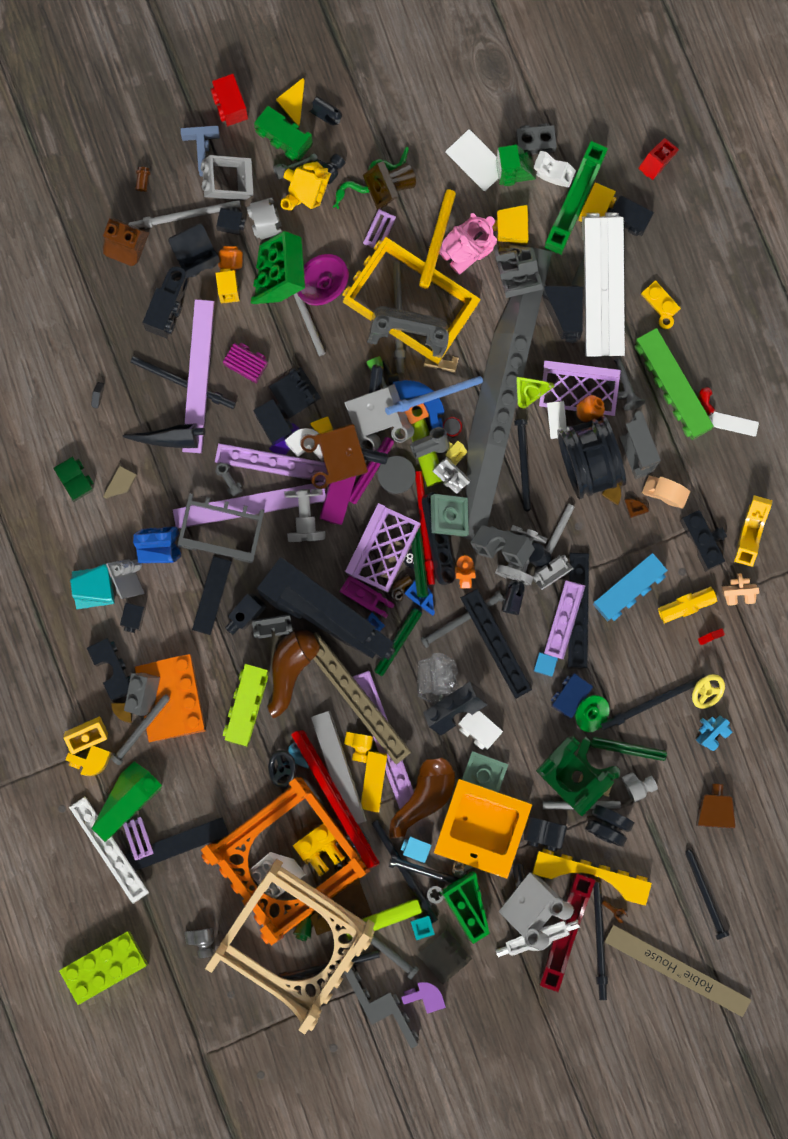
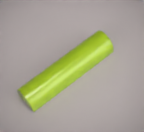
[411,409,443,487]
[343,899,422,941]

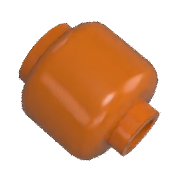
[218,246,243,273]
[576,395,605,422]

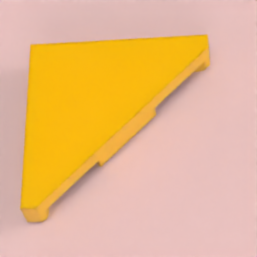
[276,78,305,126]

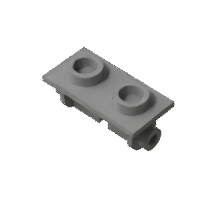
[532,555,573,590]

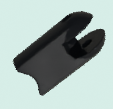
[309,96,342,126]
[501,580,525,615]

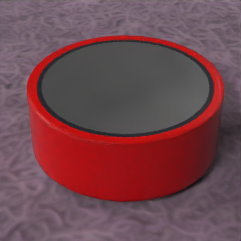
[443,417,462,437]

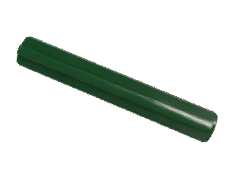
[410,524,428,598]
[374,608,422,676]
[591,737,667,761]

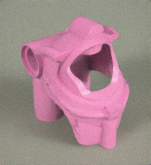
[439,213,497,275]

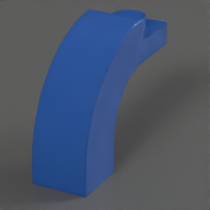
[393,380,444,430]

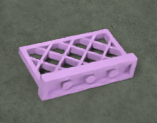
[539,361,621,416]
[345,503,421,593]

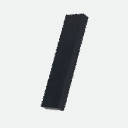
[192,556,232,635]

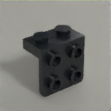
[168,223,221,278]

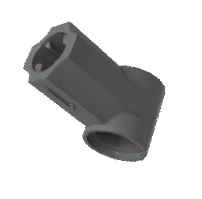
[410,427,449,459]

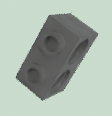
[516,123,557,155]

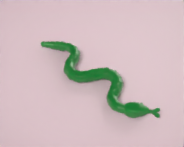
[333,147,409,209]

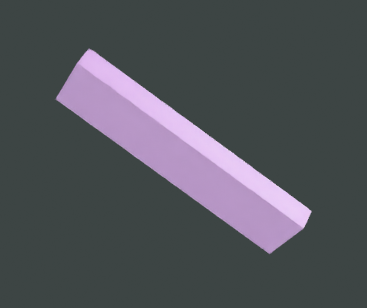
[544,580,585,659]

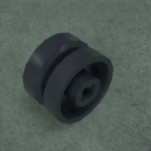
[585,804,635,847]

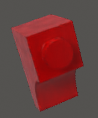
[638,138,679,180]

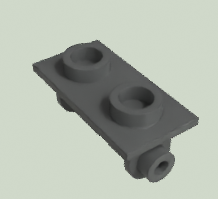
[252,614,293,639]

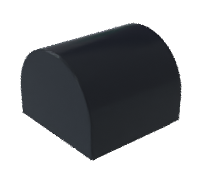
[529,543,551,568]

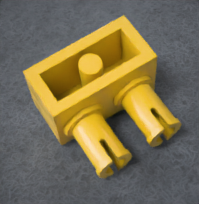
[292,823,345,876]

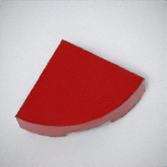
[698,628,725,645]

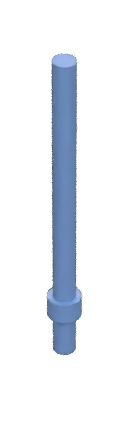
[385,376,483,415]

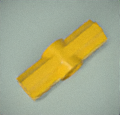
[658,587,717,624]

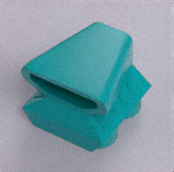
[70,564,115,609]

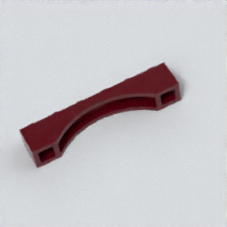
[539,874,596,992]

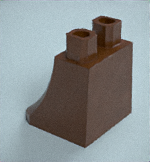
[103,218,149,266]

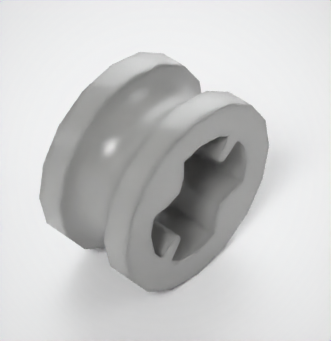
[427,886,444,904]

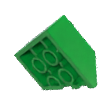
[251,231,305,304]

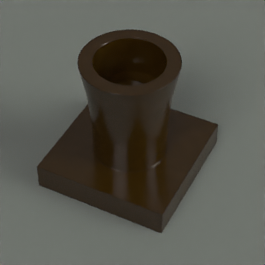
[363,161,416,210]

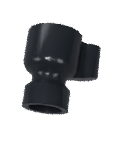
[314,154,346,185]

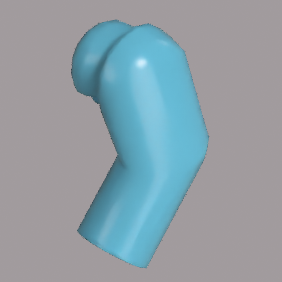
[288,742,309,769]

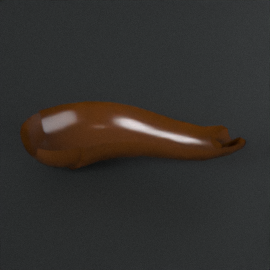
[267,629,320,718]
[389,758,455,838]

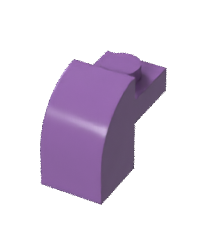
[401,982,446,1014]

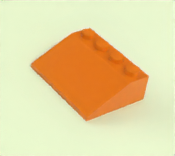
[135,654,206,743]

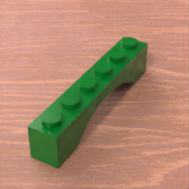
[544,141,608,255]

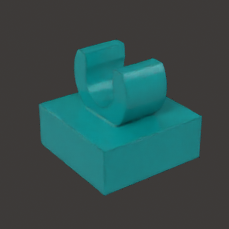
[410,916,435,940]

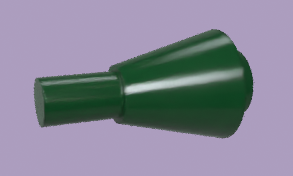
[293,914,312,941]

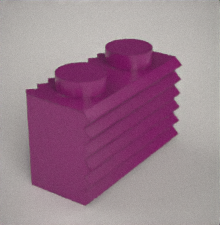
[223,343,268,384]

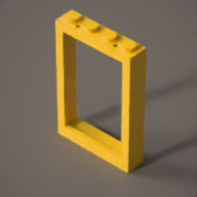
[343,237,481,365]

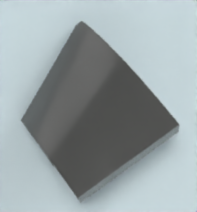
[493,244,543,298]

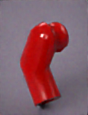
[698,387,716,416]

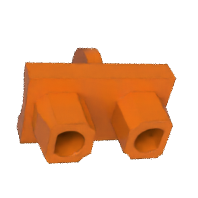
[455,555,476,588]

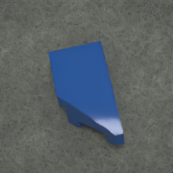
[404,580,435,616]

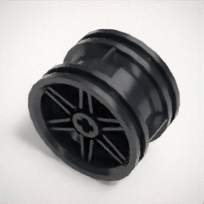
[557,415,626,500]

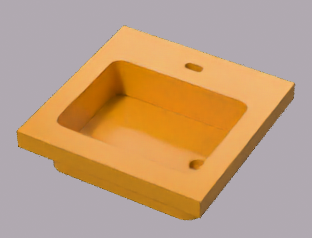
[433,779,532,879]

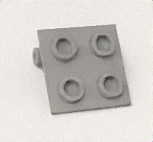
[106,559,144,599]

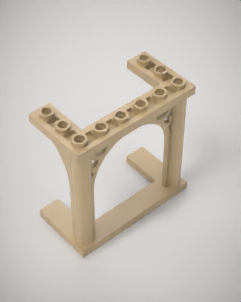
[205,859,375,1034]

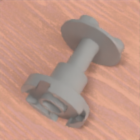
[284,489,326,542]
[495,525,547,586]

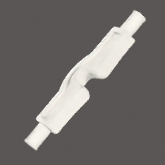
[496,920,580,957]

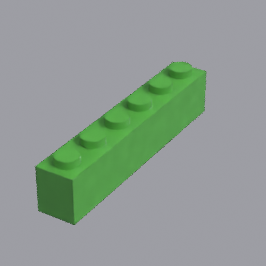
[635,328,714,440]

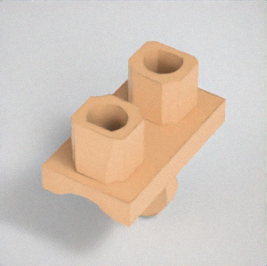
[722,573,759,605]

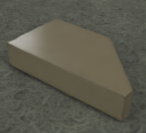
[103,466,137,499]

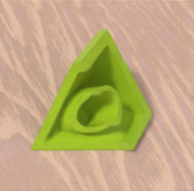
[517,377,555,408]

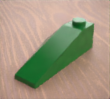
[92,761,162,842]

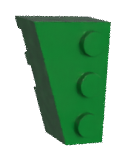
[254,106,313,162]
[496,145,536,186]
[439,871,490,944]

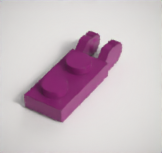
[339,575,394,619]

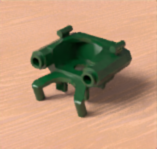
[536,735,620,816]

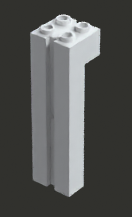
[582,212,625,356]

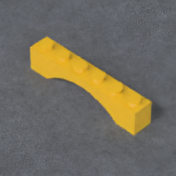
[532,849,652,906]

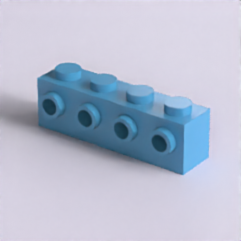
[593,553,668,622]

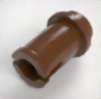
[135,167,151,192]

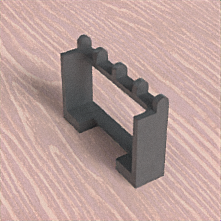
[619,411,661,479]
[177,493,264,563]

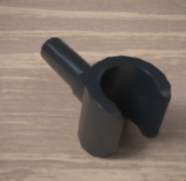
[382,360,399,385]

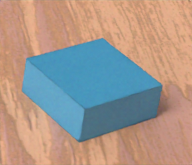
[534,653,558,677]

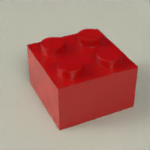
[210,74,248,127]

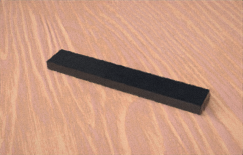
[568,553,589,668]
[460,589,532,699]
[125,817,229,871]

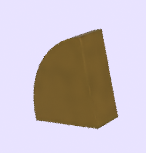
[602,484,621,506]
[112,703,132,723]

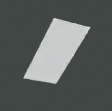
[547,401,567,439]

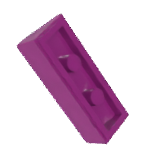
[319,476,356,525]

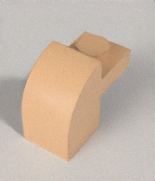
[642,476,690,509]

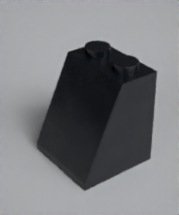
[542,286,583,343]

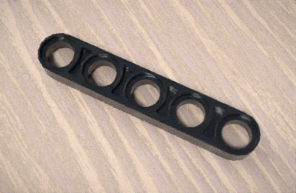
[422,492,455,585]

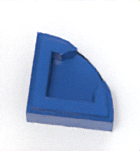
[367,613,385,632]

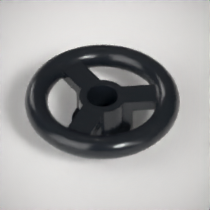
[268,750,297,788]

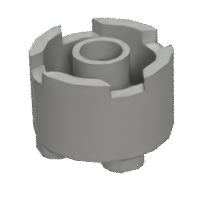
[247,197,283,240]

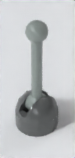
[273,154,317,180]

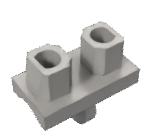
[433,457,471,494]

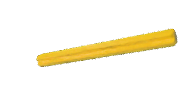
[419,189,456,289]

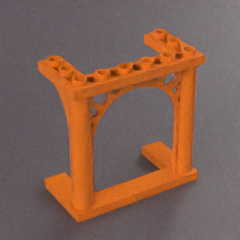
[201,777,371,946]

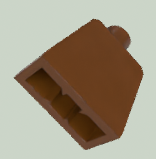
[696,784,735,828]

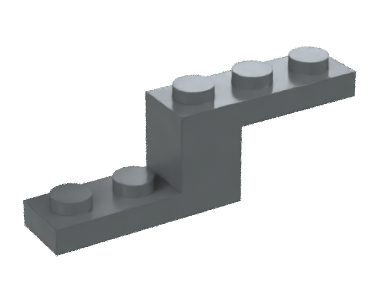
[344,968,419,1049]

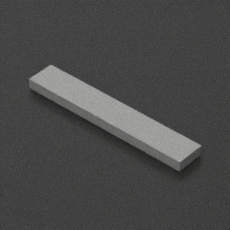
[311,711,367,824]

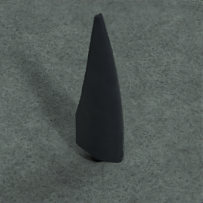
[123,423,205,448]

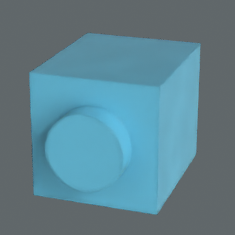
[401,837,432,863]

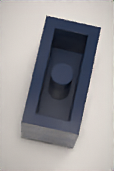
[551,674,593,719]

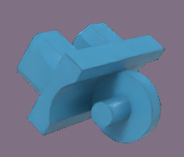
[695,715,733,751]

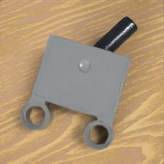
[344,365,414,451]
[499,864,574,950]

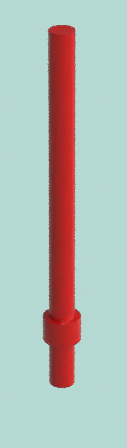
[415,471,435,585]

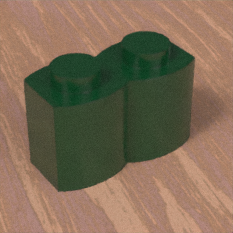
[53,456,94,502]

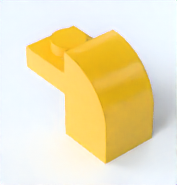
[65,746,112,776]

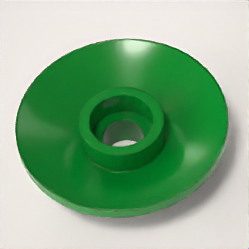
[575,695,610,732]

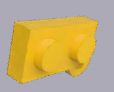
[641,281,681,330]

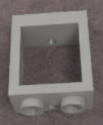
[201,155,254,200]

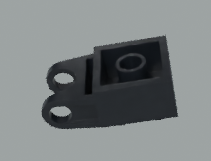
[142,267,188,338]

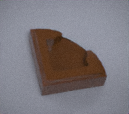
[624,499,649,518]

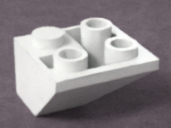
[249,852,306,899]

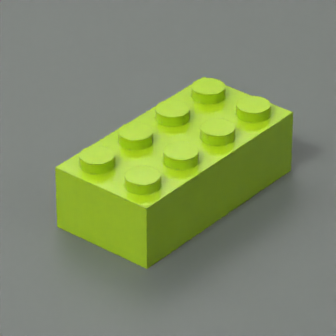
[59,931,148,1005]

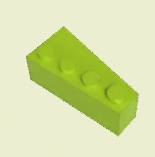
[223,664,269,747]

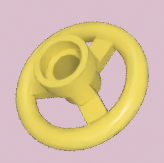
[692,674,725,709]

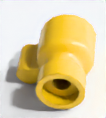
[344,732,373,763]

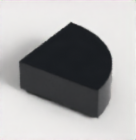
[91,382,105,409]

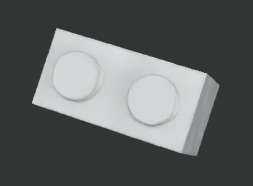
[458,711,503,750]

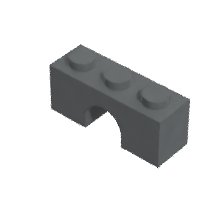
[471,525,535,567]

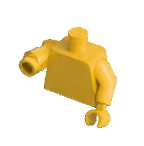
[280,162,331,210]

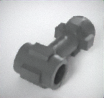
[215,462,243,497]

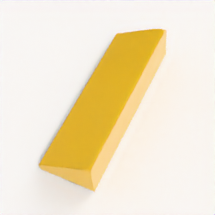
[361,751,387,813]

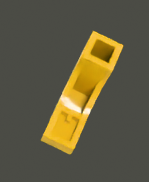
[734,495,772,567]

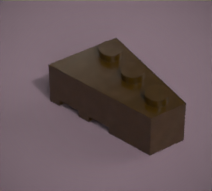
[310,878,372,936]

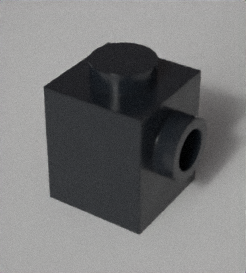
[216,208,246,235]

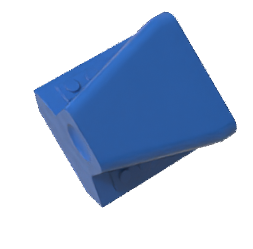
[133,526,181,563]

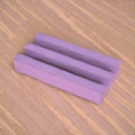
[363,209,396,249]
[123,817,154,860]

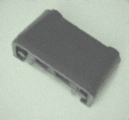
[367,306,449,358]

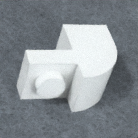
[534,151,576,187]
[285,428,324,462]

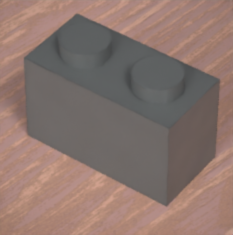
[124,673,160,716]

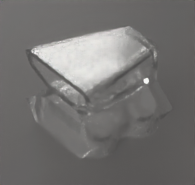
[417,653,460,704]

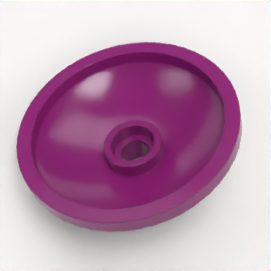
[297,254,349,306]

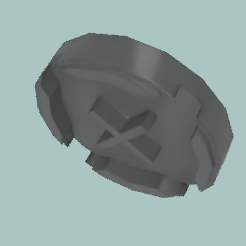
[378,456,416,494]

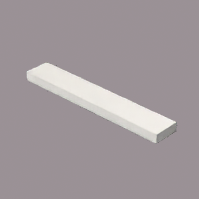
[69,797,149,904]

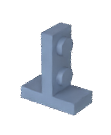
[181,126,220,176]

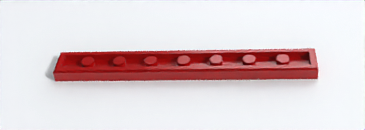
[291,730,380,869]

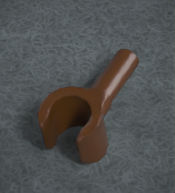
[602,900,628,923]

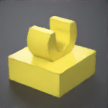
[445,441,467,466]

